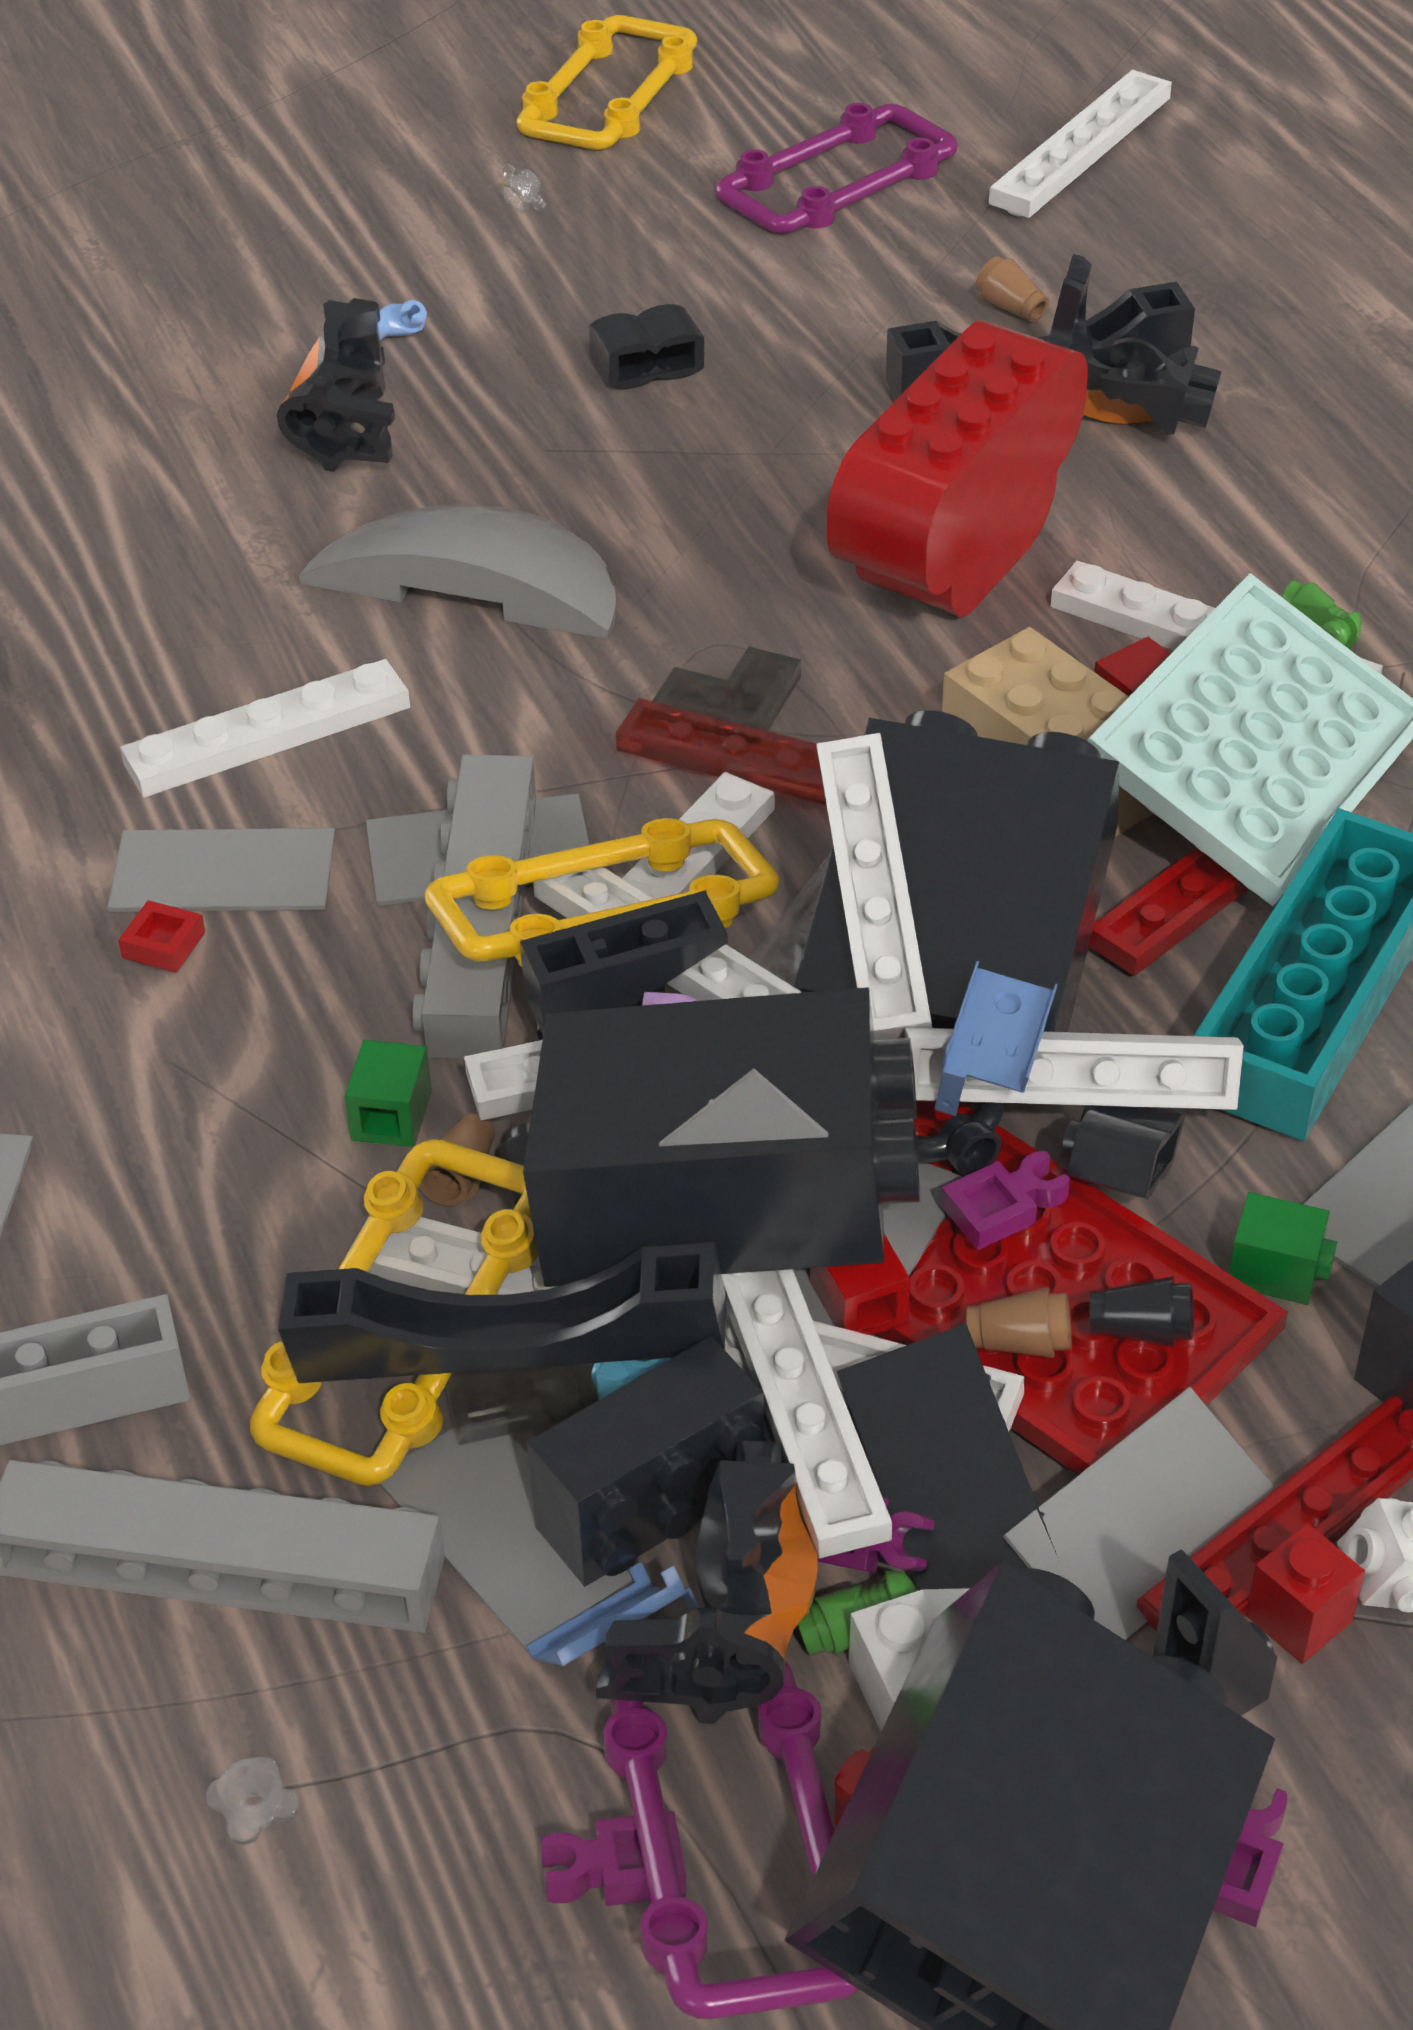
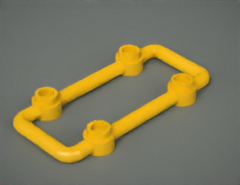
[516,15,698,150]
[424,818,780,967]
[250,1139,539,1486]

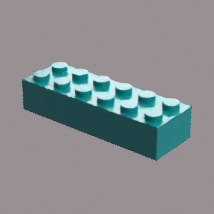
[1194,808,1413,1142]

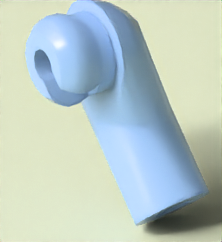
[378,300,427,341]

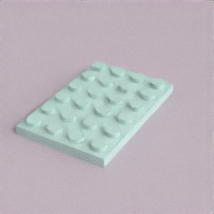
[1087,573,1413,907]

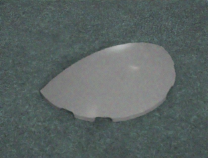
[299,504,616,639]

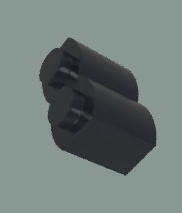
[589,304,704,389]
[1061,1105,1185,1200]

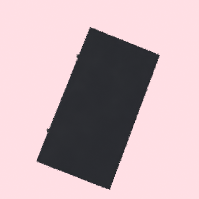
[836,1324,1060,1591]

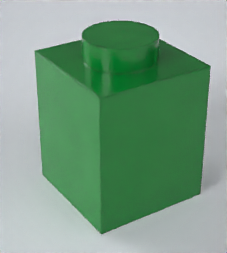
[345,1040,432,1147]
[1229,1192,1338,1305]

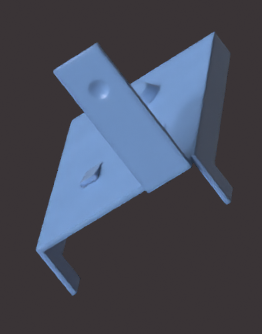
[934,961,1057,1116]
[526,1562,699,1666]

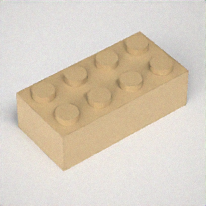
[942,627,1153,837]

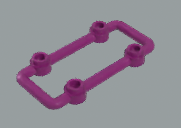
[715,103,958,234]
[604,1661,859,2019]

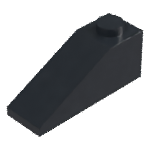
[520,891,728,1034]
[1153,1549,1277,1716]

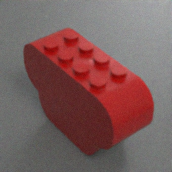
[827,320,1088,617]

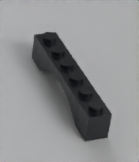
[886,282,1195,399]
[278,1242,726,1383]

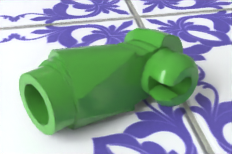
[1282,580,1362,649]
[798,1570,917,1656]

